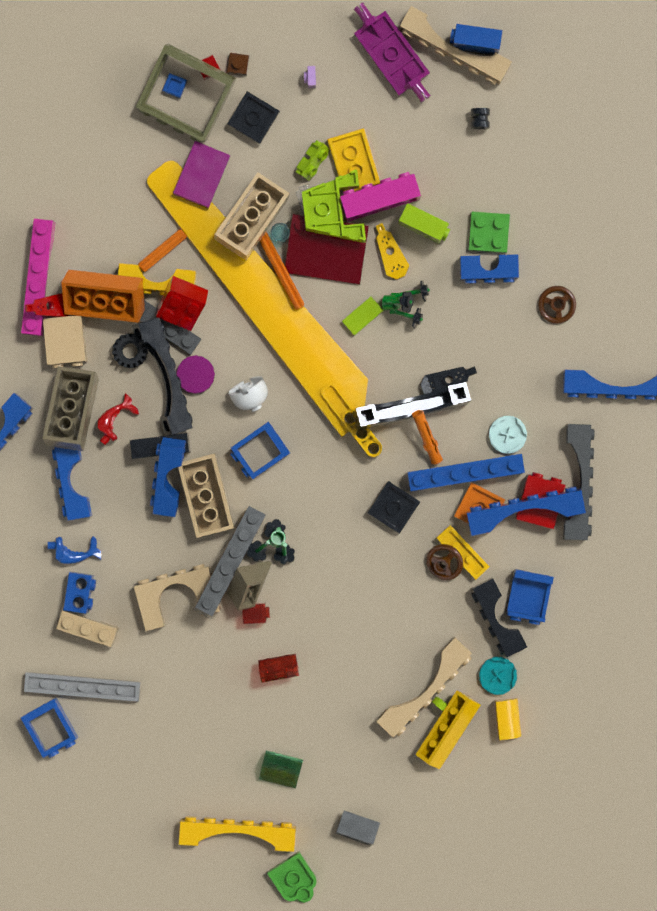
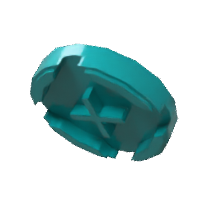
[479,656,517,695]

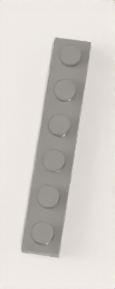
[24,672,141,702]

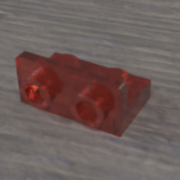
[258,654,299,683]

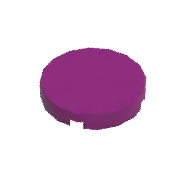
[177,355,215,394]

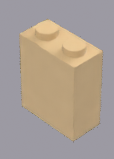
[43,316,87,369]

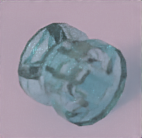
[271,223,290,243]

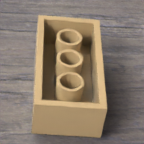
[214,172,290,260]
[178,454,235,538]

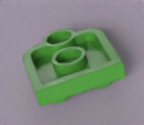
[267,851,317,903]

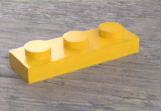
[436,525,490,580]

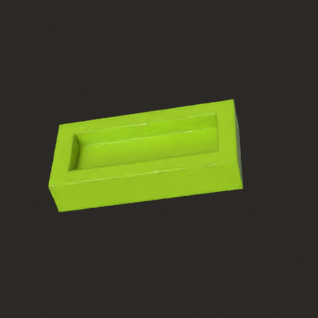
[342,296,383,336]

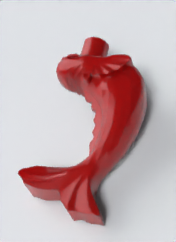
[97,393,139,445]

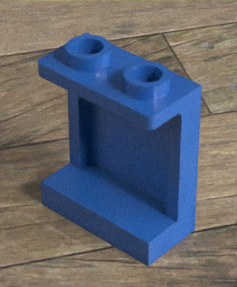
[506,569,554,625]

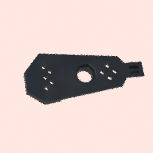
[421,366,477,394]

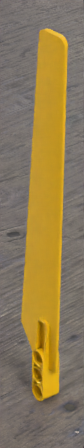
[147,160,382,458]

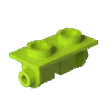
[296,140,330,181]

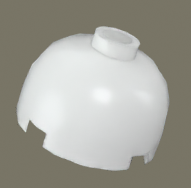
[228,376,268,412]

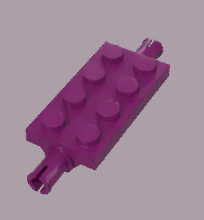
[353,2,431,103]

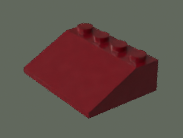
[285,214,369,285]

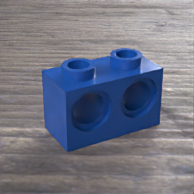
[63,571,96,614]

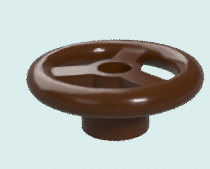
[538,286,576,324]
[426,544,463,580]

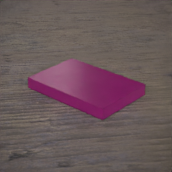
[173,141,230,209]

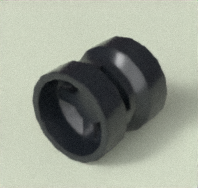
[471,108,490,129]

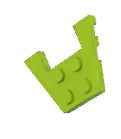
[302,170,366,243]

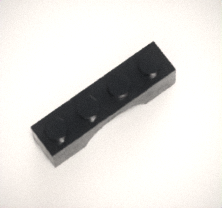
[471,578,527,657]

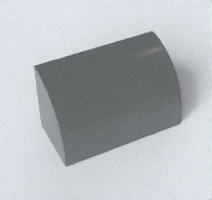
[335,810,380,846]

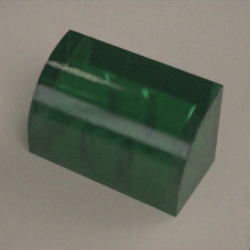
[259,750,303,789]

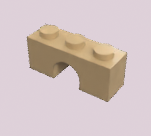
[56,610,119,647]

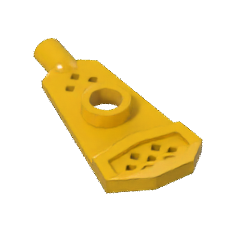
[376,223,409,280]

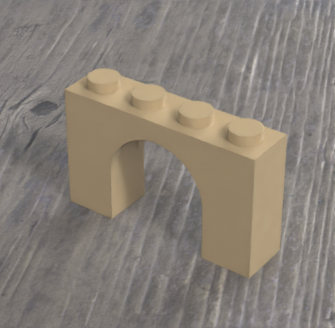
[134,564,221,631]

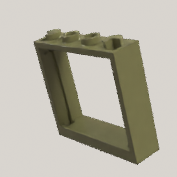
[136,43,237,143]

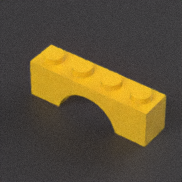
[118,263,197,295]

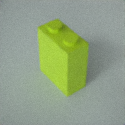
[398,203,451,244]

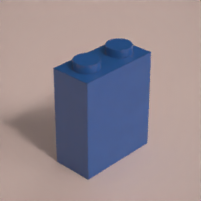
[449,24,503,55]

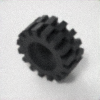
[112,333,148,368]

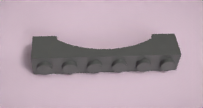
[563,424,595,540]
[195,506,266,619]

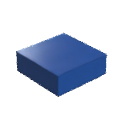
[162,73,187,99]

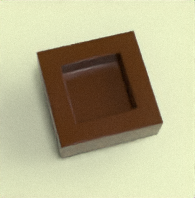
[227,53,249,75]

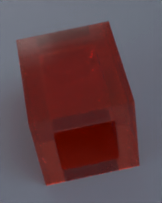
[242,602,270,624]

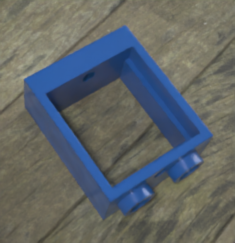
[230,422,290,479]
[21,697,78,758]

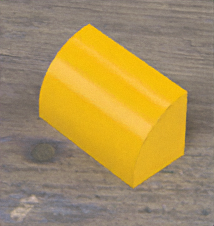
[495,698,521,740]

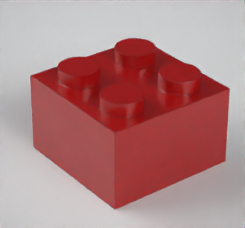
[156,276,208,331]

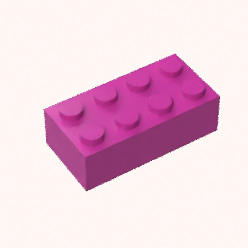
[340,172,421,222]

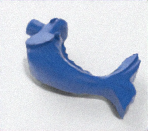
[48,536,101,564]

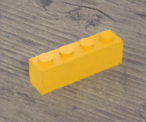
[415,690,481,769]

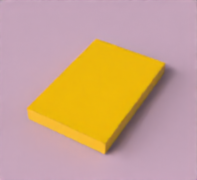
[327,128,380,192]

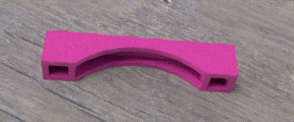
[21,218,56,336]

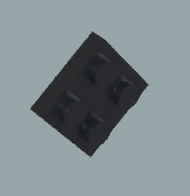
[227,91,280,144]
[368,481,420,534]

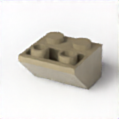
[228,561,272,611]

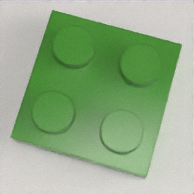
[469,211,510,253]

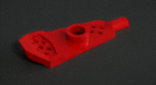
[25,293,69,317]

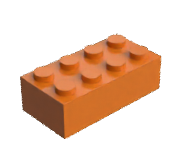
[61,269,145,323]

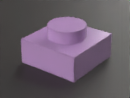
[304,66,316,88]

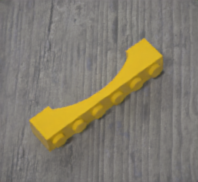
[179,816,296,852]

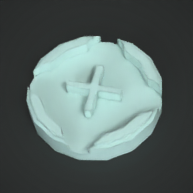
[489,416,527,454]

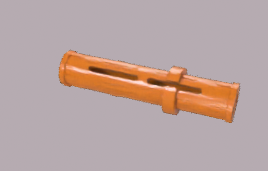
[412,410,443,465]

